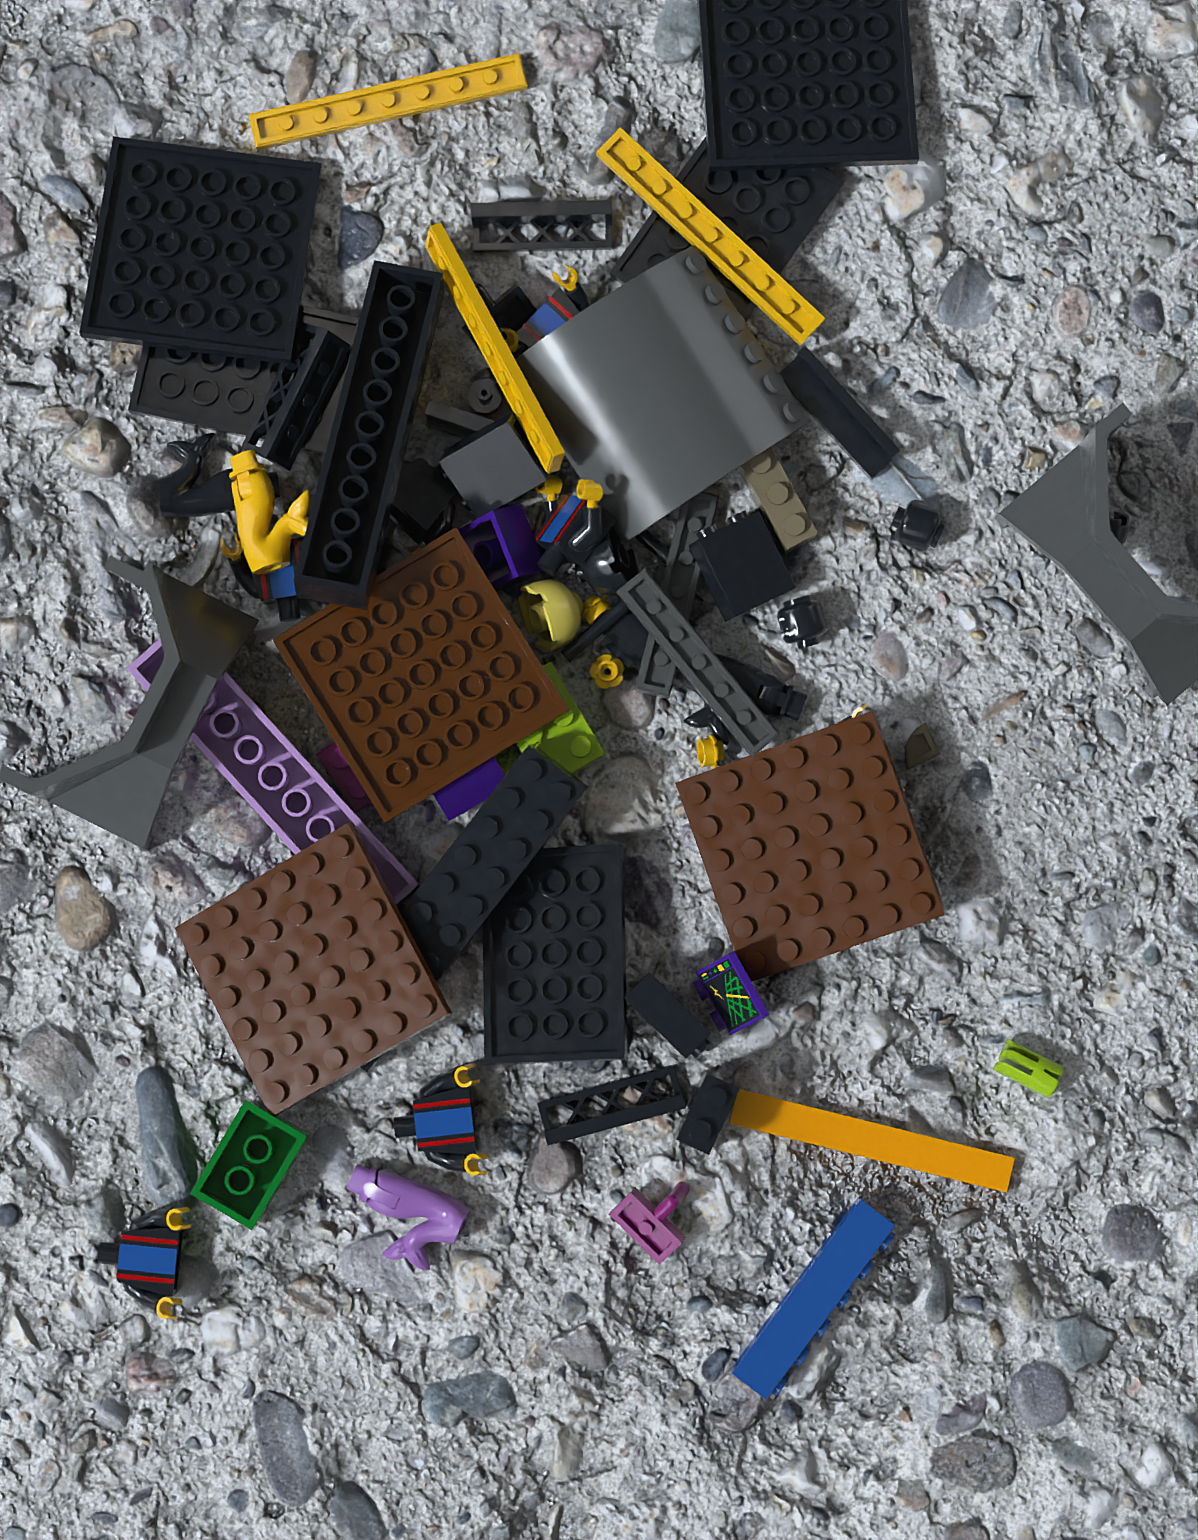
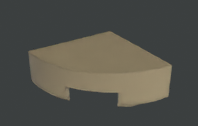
[904,722,941,770]

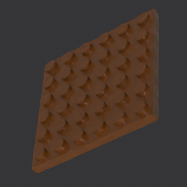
[272,527,569,824]
[675,711,947,982]
[175,823,452,1116]

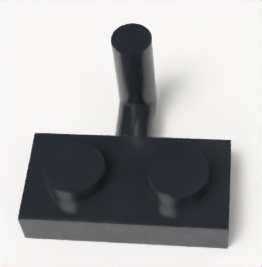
[461,280,537,356]

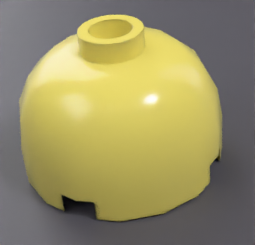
[518,579,583,652]

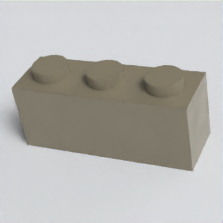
[737,447,818,555]

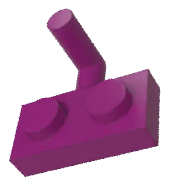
[316,741,372,813]
[609,1182,690,1265]

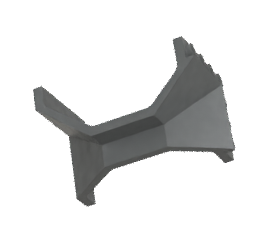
[994,403,1198,706]
[0,554,259,850]

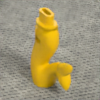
[229,450,312,575]

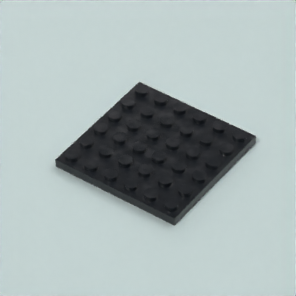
[697,0,919,172]
[79,136,322,365]

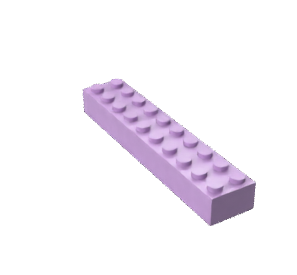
[126,638,420,907]

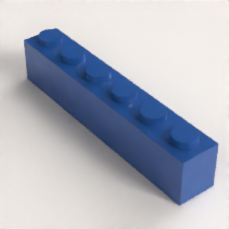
[730,1197,895,1400]

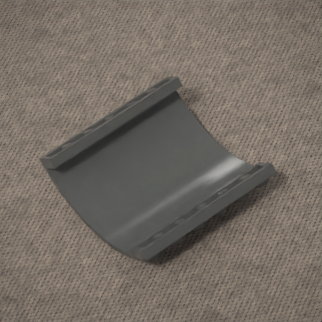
[515,245,810,544]

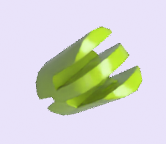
[993,1039,1064,1098]

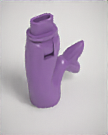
[347,1164,471,1270]

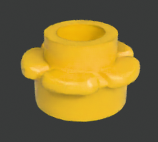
[581,594,612,625]
[590,654,624,689]
[696,735,724,769]

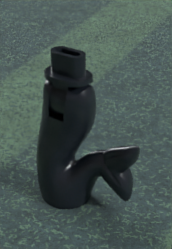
[157,433,280,518]
[684,653,807,745]

